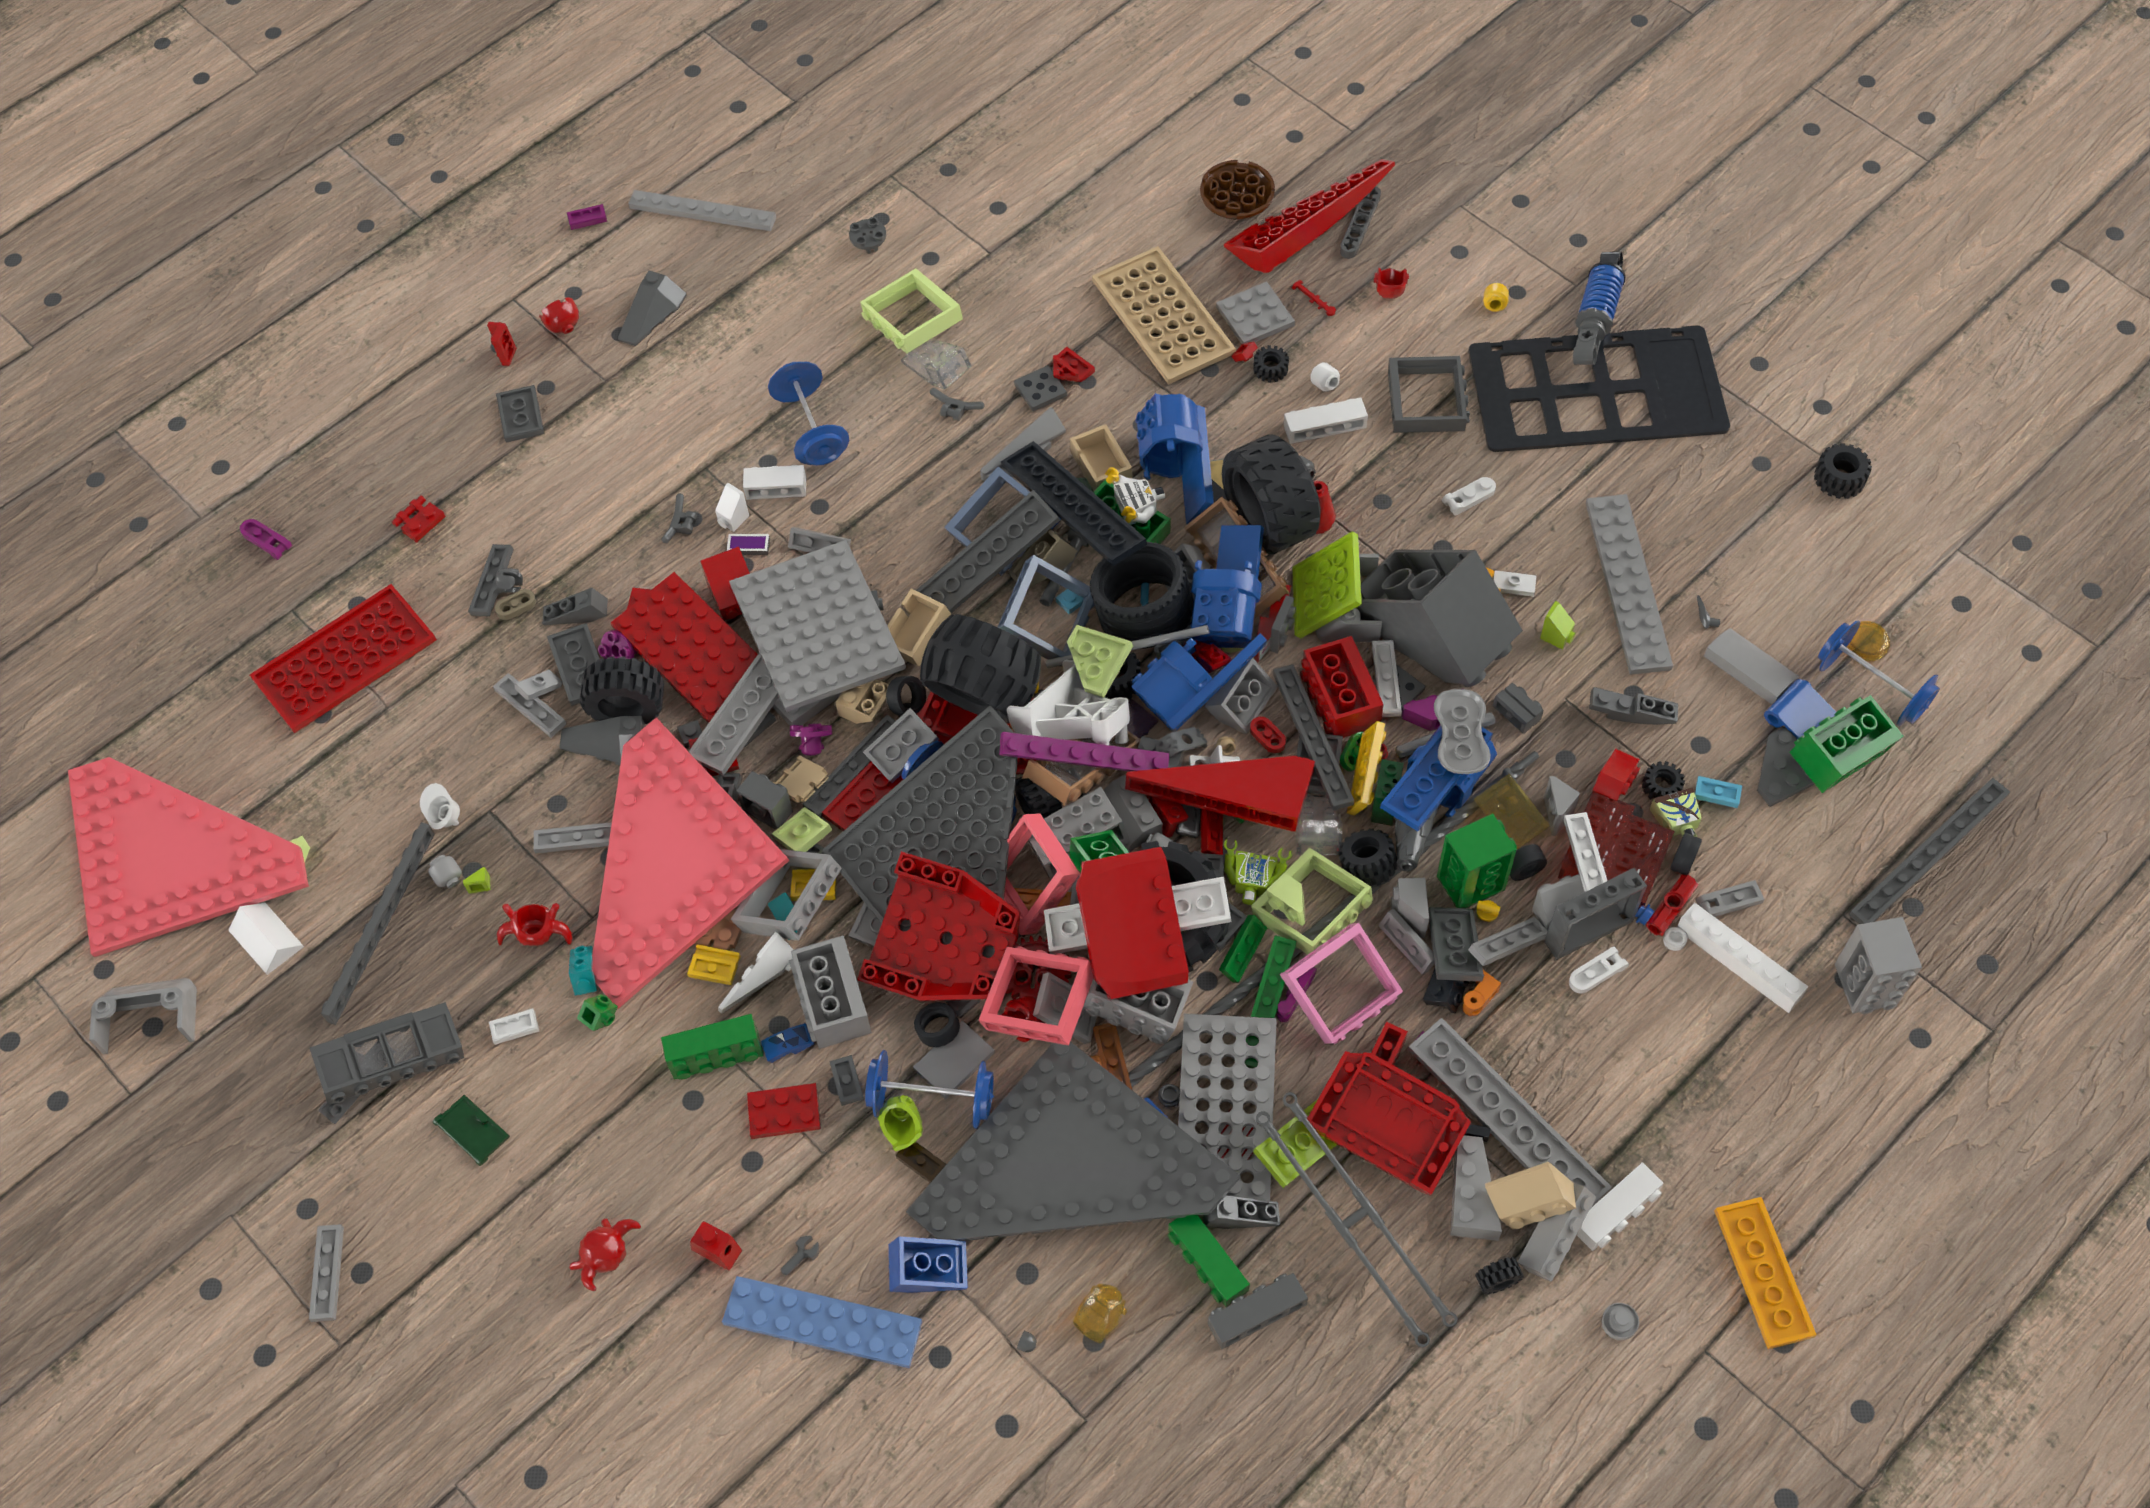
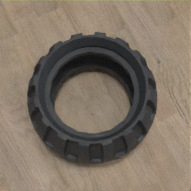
[920,614,1041,724]

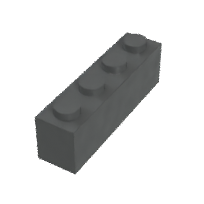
[1208,1273,1308,1350]

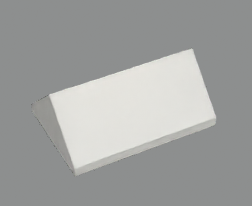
[229,902,304,975]

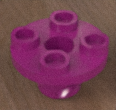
[598,630,637,659]
[789,723,833,756]

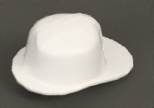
[420,783,460,829]

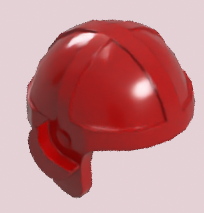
[1373,268,1409,299]

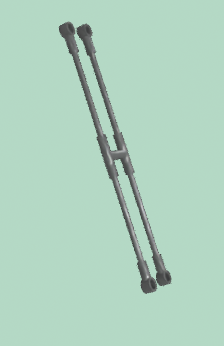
[1256,1092,1458,1348]

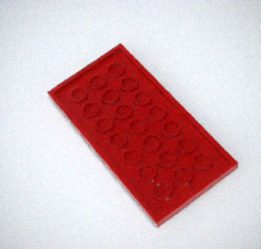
[611,572,758,723]
[249,584,437,733]

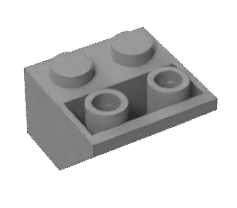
[1532,874,1584,931]

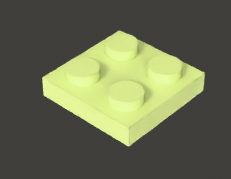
[772,807,832,852]

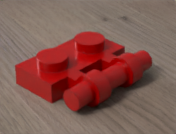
[391,495,446,543]

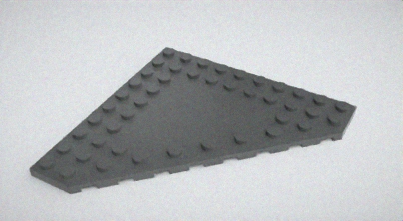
[822,705,1018,1019]
[906,1042,1241,1241]

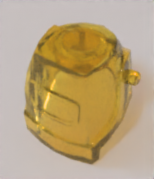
[1073,1283,1127,1343]

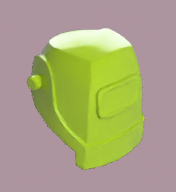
[877,1095,923,1151]

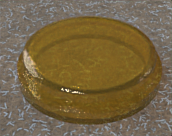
[1847,621,1890,661]

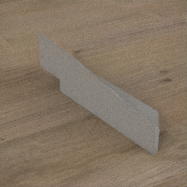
[980,407,1066,481]

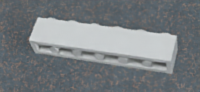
[1677,903,1808,1013]

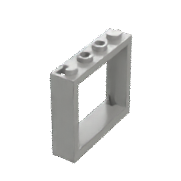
[730,849,842,941]

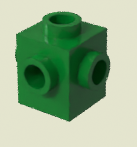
[577,994,618,1031]

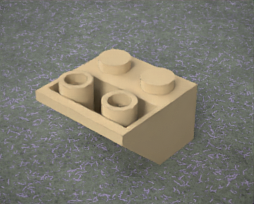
[835,679,889,724]

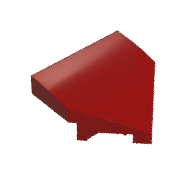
[1053,347,1095,382]

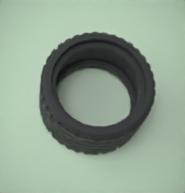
[1090,542,1194,649]

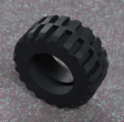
[580,657,664,724]

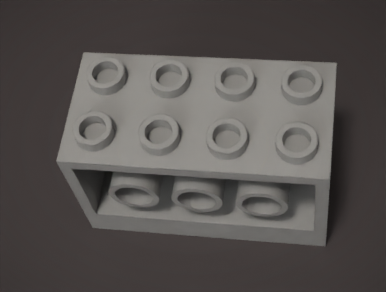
[1028,787,1130,881]
[1835,917,1922,1014]
[789,935,872,1049]
[1082,978,1193,1044]

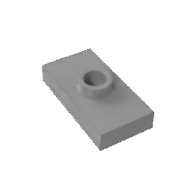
[515,670,562,701]

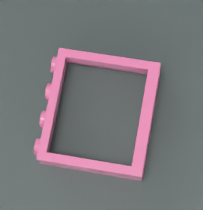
[1280,923,1403,1045]

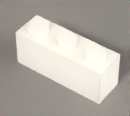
[743,465,806,500]

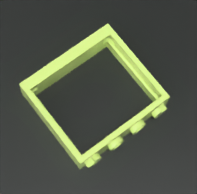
[860,268,963,354]
[1251,848,1373,954]

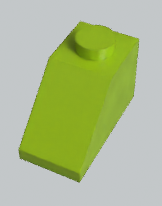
[1540,601,1576,650]

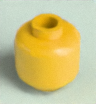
[1483,283,1509,312]

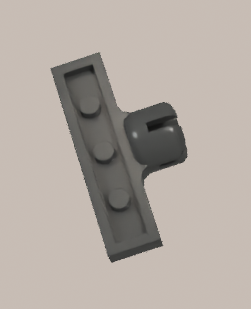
[468,544,523,617]

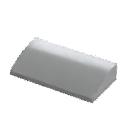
[1704,628,1799,704]

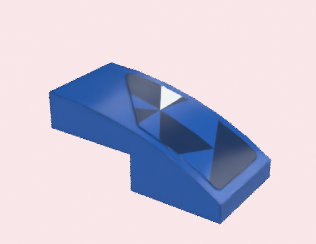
[761,1023,814,1063]

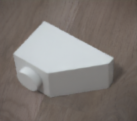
[715,483,749,532]

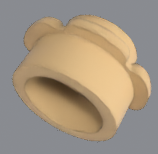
[1215,736,1236,756]

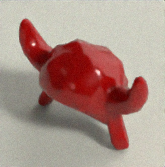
[497,903,572,946]
[569,1218,641,1291]

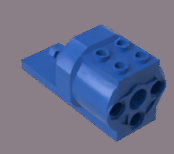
[1135,393,1214,525]
[1191,525,1264,648]
[1131,633,1267,732]
[1380,725,1497,832]

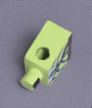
[1650,788,1701,837]

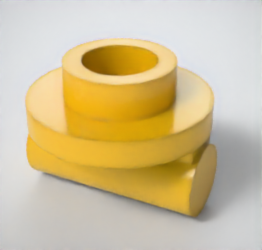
[1476,900,1501,922]

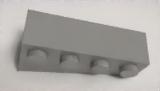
[1450,1136,1502,1241]

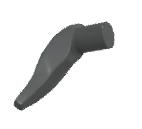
[1697,595,1720,629]

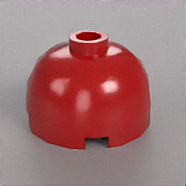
[539,297,579,334]

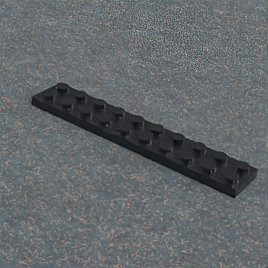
[1001,441,1147,566]

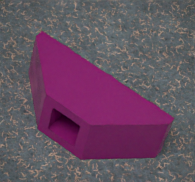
[1401,688,1464,731]

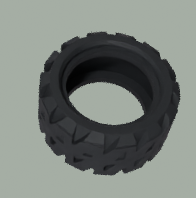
[1222,434,1321,555]

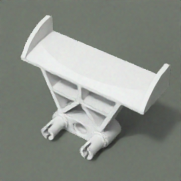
[1007,660,1130,745]

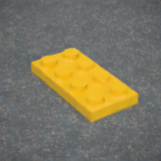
[1346,721,1386,816]

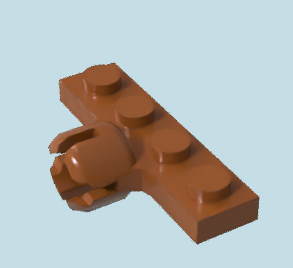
[1089,1023,1132,1090]

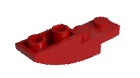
[1191,640,1232,674]

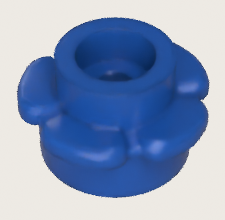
[1635,904,1654,925]

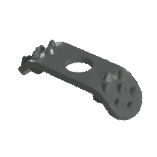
[1156,727,1207,758]

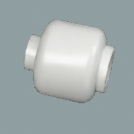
[1311,362,1340,392]

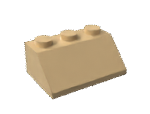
[1485,1162,1576,1230]

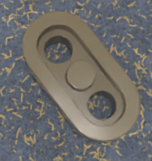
[495,589,536,620]

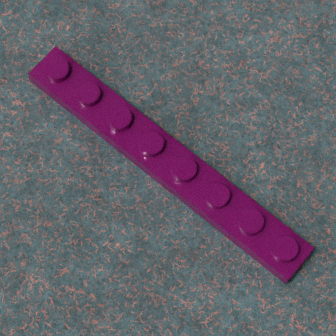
[999,732,1169,772]

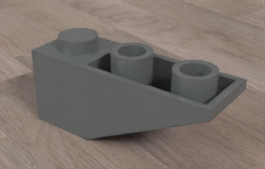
[542,587,608,625]
[1203,1196,1280,1229]

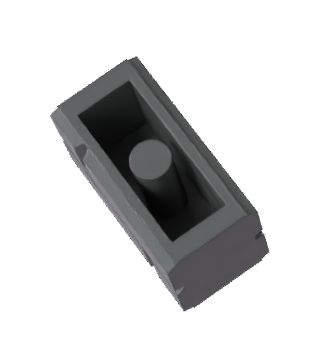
[1493,683,1544,734]

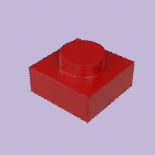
[1231,341,1258,362]

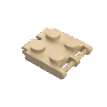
[773,755,829,803]

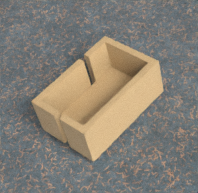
[1070,424,1132,492]
[887,589,951,667]

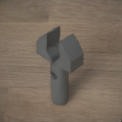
[781,1236,820,1276]

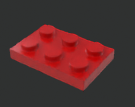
[747,1083,821,1139]

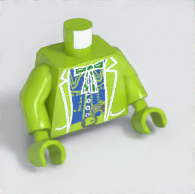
[1224,839,1292,905]

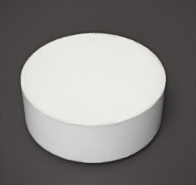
[1663,927,1687,951]

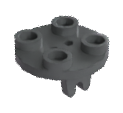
[849,217,887,254]

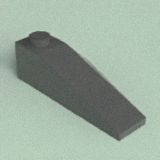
[618,270,687,346]
[560,716,646,765]

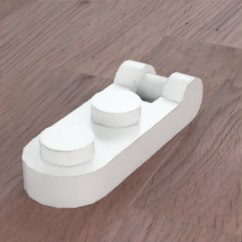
[1442,477,1496,516]
[1569,947,1629,993]

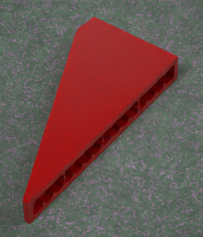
[1125,756,1315,832]

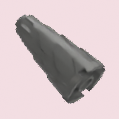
[1395,806,1439,872]

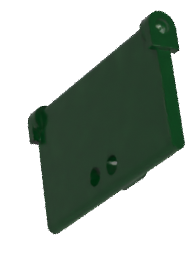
[432,1095,510,1166]

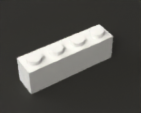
[1284,398,1368,444]
[1577,1162,1663,1251]

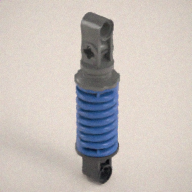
[1573,251,1626,365]

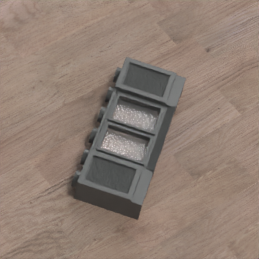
[309,1002,464,1104]

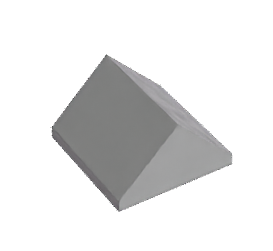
[1544,776,1580,836]

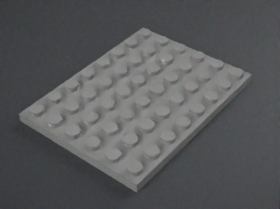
[729,540,906,712]

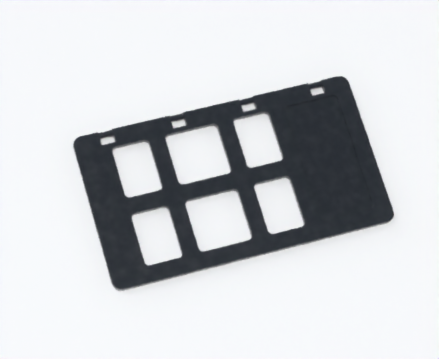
[1468,325,1730,452]

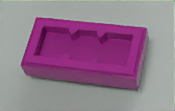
[566,204,608,230]

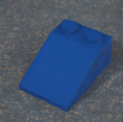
[888,1236,968,1293]

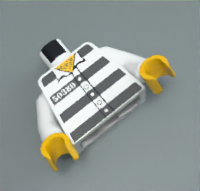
[1105,467,1165,525]

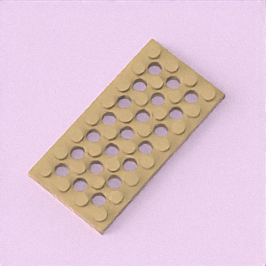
[1092,246,1236,385]

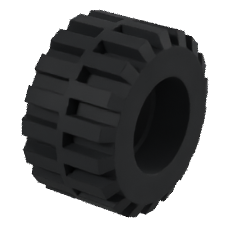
[1814,443,1872,499]
[1105,652,1141,700]
[1015,776,1062,818]
[1338,828,1398,887]

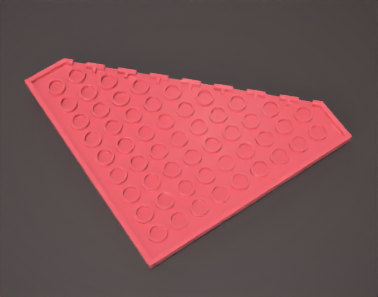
[592,717,790,1009]
[68,757,309,957]

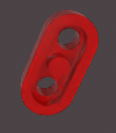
[1250,717,1286,754]

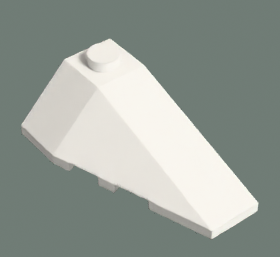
[718,932,794,1014]

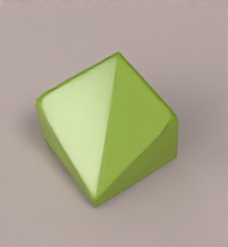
[463,867,490,894]

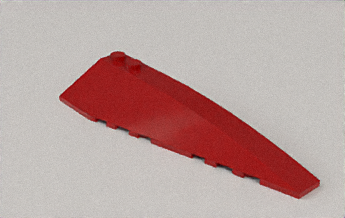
[1224,159,1395,273]

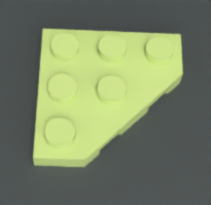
[1067,625,1133,698]

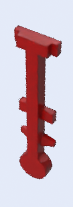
[1291,280,1336,316]

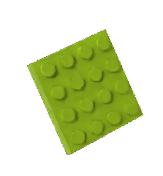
[1292,531,1362,639]

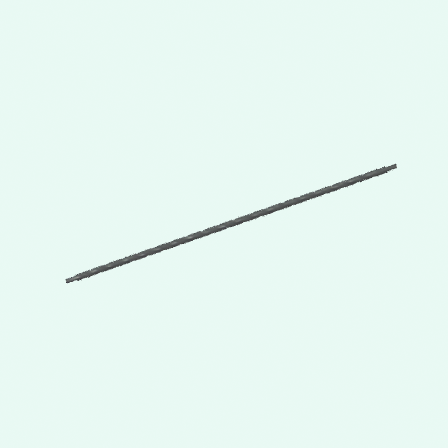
[1128,751,1539,1088]

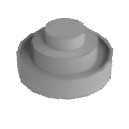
[1601,1303,1639,1340]

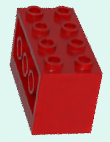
[1300,636,1384,738]

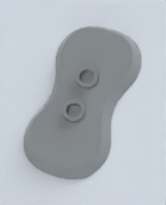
[1434,689,1491,774]

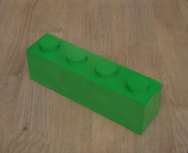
[1167,1215,1250,1307]

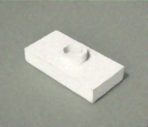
[1493,570,1536,597]
[489,1009,539,1045]

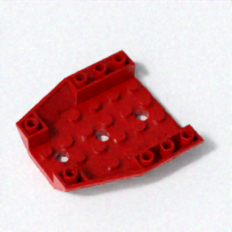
[857,851,1021,1001]

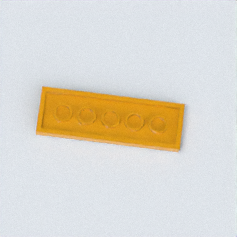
[1714,1197,1817,1349]

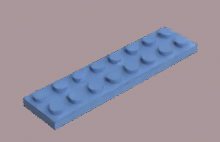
[722,1276,923,1368]

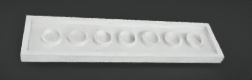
[1044,877,1232,954]

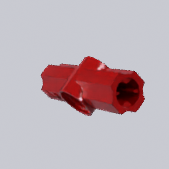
[1646,874,1699,936]

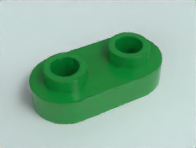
[1340,732,1363,771]

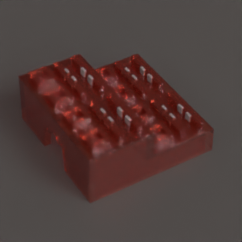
[1558,791,1675,909]

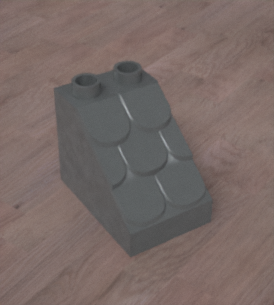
[1356,549,1523,687]

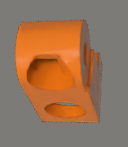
[1462,970,1501,1016]

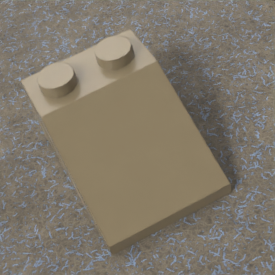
[1008,529,1078,589]

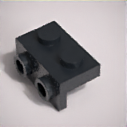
[1423,969,1469,1013]

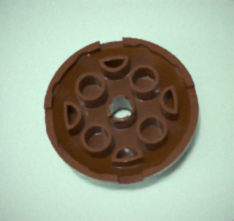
[1200,160,1275,220]

